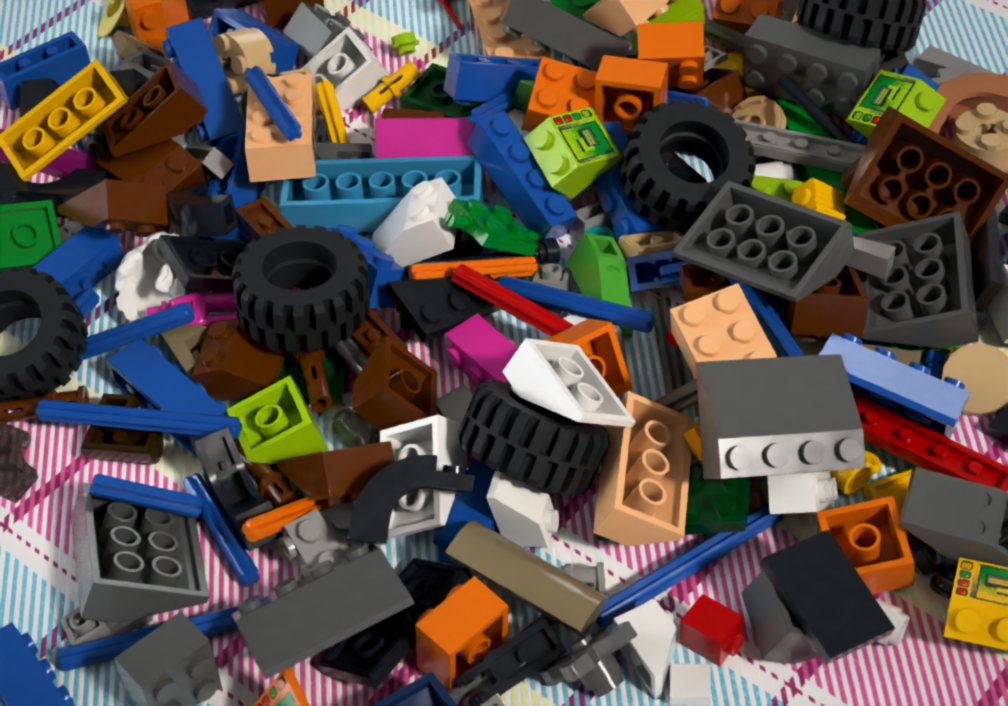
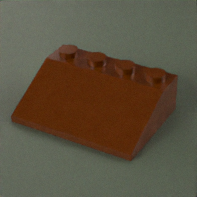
[844,105,1008,247]

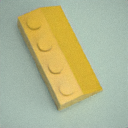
[0,59,128,182]

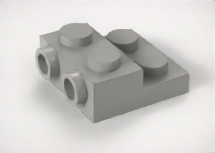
[280,500,388,579]

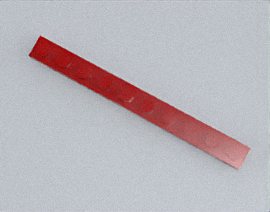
[666,329,1008,493]

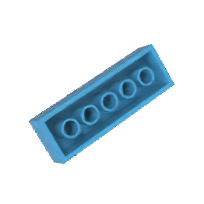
[280,155,484,233]

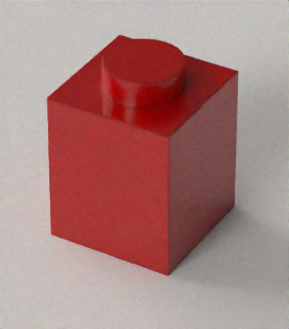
[679,594,745,667]

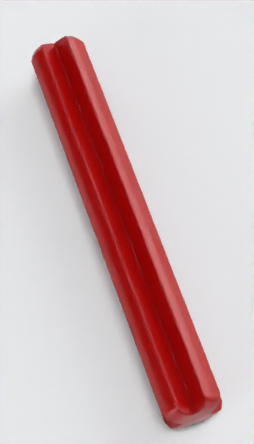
[452,264,574,337]

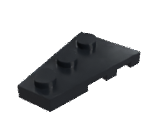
[384,274,502,343]

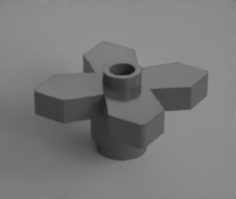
[539,621,638,698]

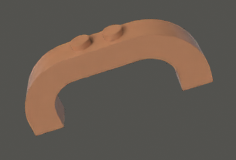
[929,73,1008,138]

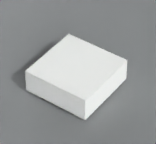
[670,663,711,706]

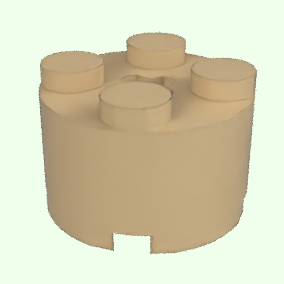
[211,28,276,95]
[952,103,1008,174]

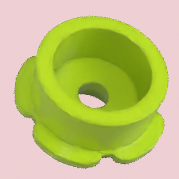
[390,32,420,56]

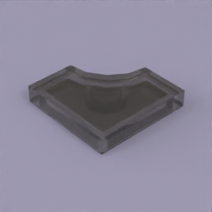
[0,421,39,503]

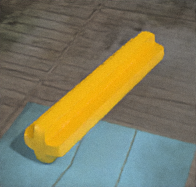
[315,80,349,143]

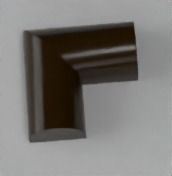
[80,393,164,464]

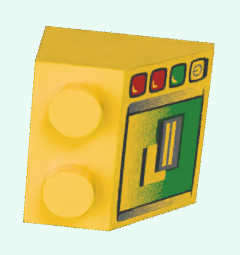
[943,557,1008,651]

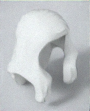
[115,232,186,322]

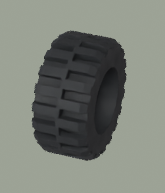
[797,0,927,52]
[620,99,756,234]
[232,225,370,354]
[0,267,88,402]
[458,380,610,496]

